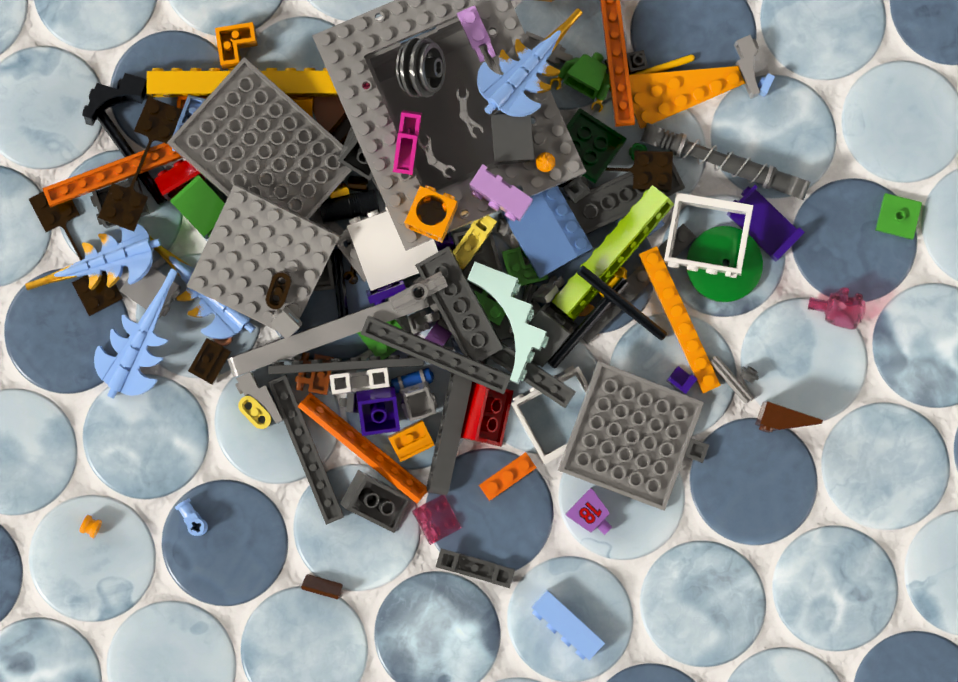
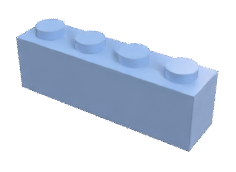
[531,590,605,661]

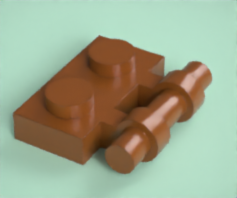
[295,352,334,395]

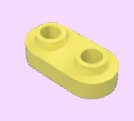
[238,396,272,429]

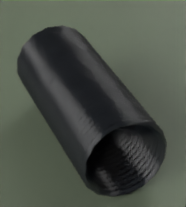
[319,189,379,224]

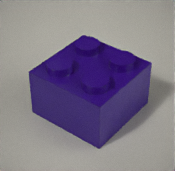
[356,386,400,436]

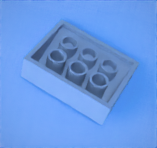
[502,186,593,279]

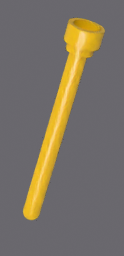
[609,54,695,92]

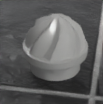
[497,218,513,236]

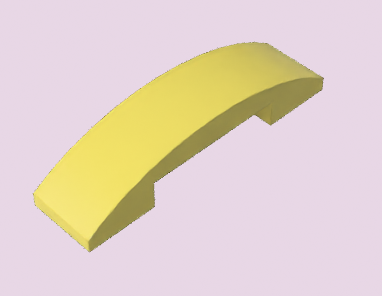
[453,215,497,270]

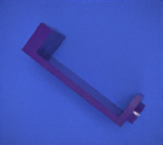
[727,185,805,262]

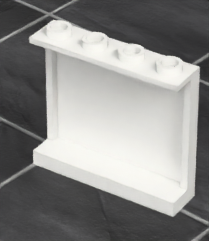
[346,207,438,291]

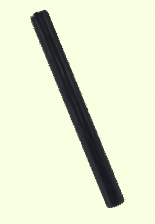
[97,111,167,205]
[577,266,667,341]
[548,278,629,369]

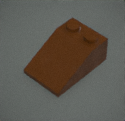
[755,401,823,433]

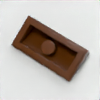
[301,574,343,599]

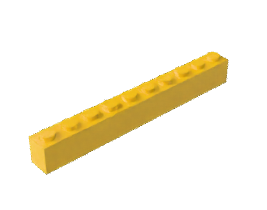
[147,68,339,97]

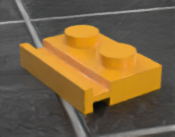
[388,420,435,462]

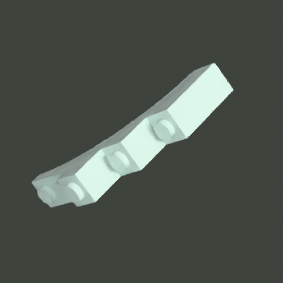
[467,261,549,384]

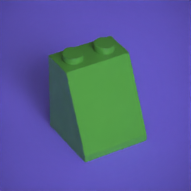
[170,175,225,239]

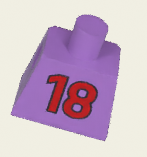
[565,488,612,535]

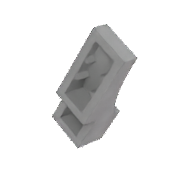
[734,35,760,99]
[235,372,283,424]

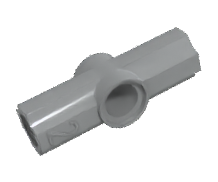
[388,271,448,313]

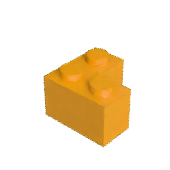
[215,22,258,70]

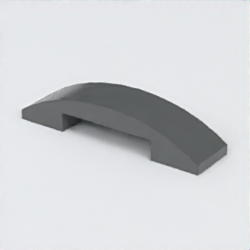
[435,548,515,588]

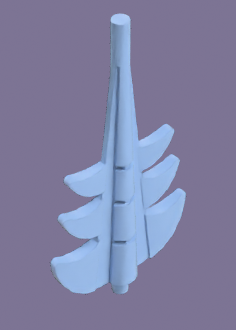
[94,268,178,399]

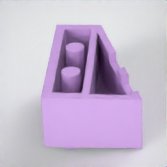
[470,164,533,222]

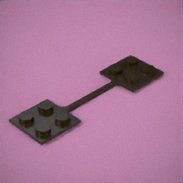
[98,97,182,232]
[558,151,673,190]
[29,191,123,316]

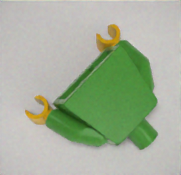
[550,52,610,112]

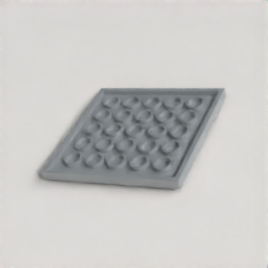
[186,183,340,336]
[558,361,704,511]

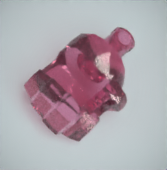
[808,287,866,330]

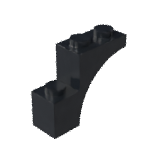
[82,73,147,126]

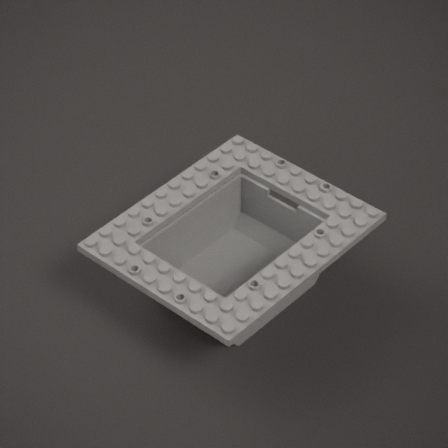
[312,0,586,251]

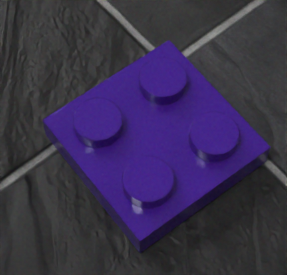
[366,280,406,305]

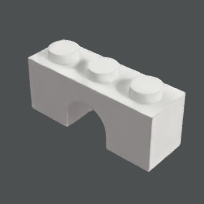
[330,367,390,395]

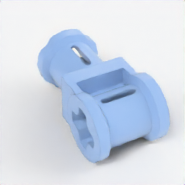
[175,498,208,536]

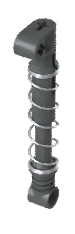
[640,123,810,200]

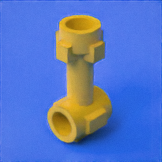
[598,267,627,297]

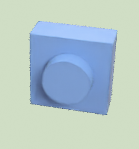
[757,73,775,97]

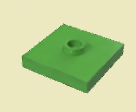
[875,193,922,240]

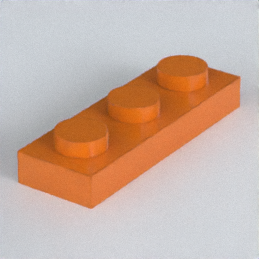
[479,452,537,501]

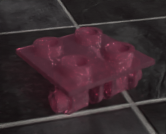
[412,495,461,545]

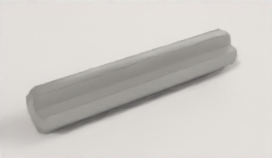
[710,356,753,403]

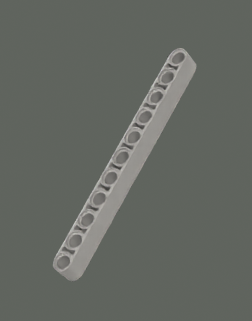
[227,288,430,377]

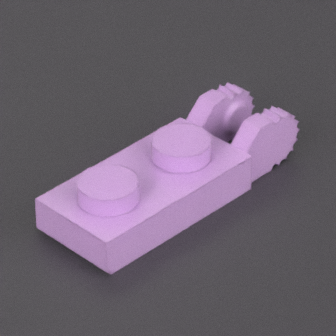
[457,5,496,63]

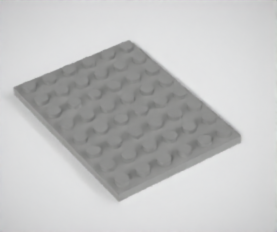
[167,57,352,219]

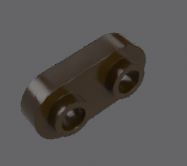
[265,271,292,309]

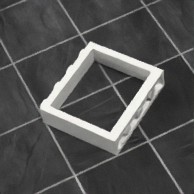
[664,193,753,278]
[511,366,589,465]

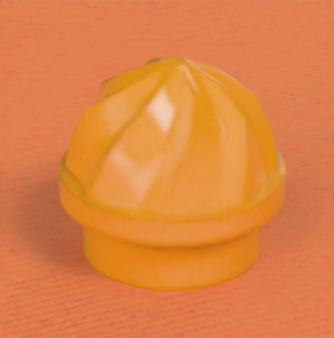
[536,152,555,172]

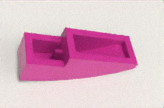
[393,110,422,175]

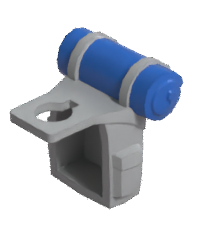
[390,368,438,421]

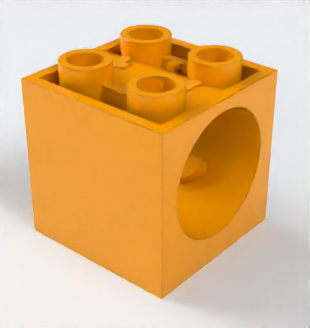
[404,185,458,243]

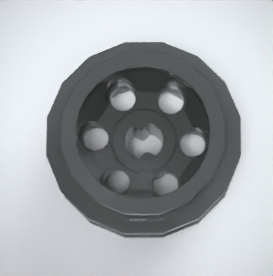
[396,38,446,98]

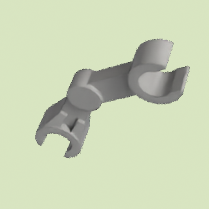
[456,89,483,138]
[418,135,456,179]

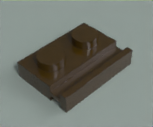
[188,338,232,385]

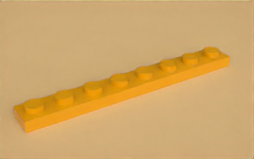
[639,246,721,394]

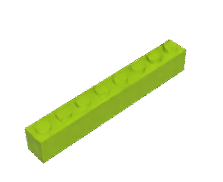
[552,185,674,321]

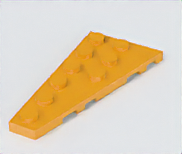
[629,66,745,129]

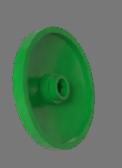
[686,226,763,302]

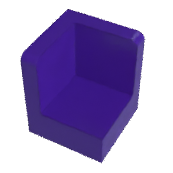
[666,366,697,395]

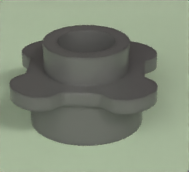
[740,366,759,383]

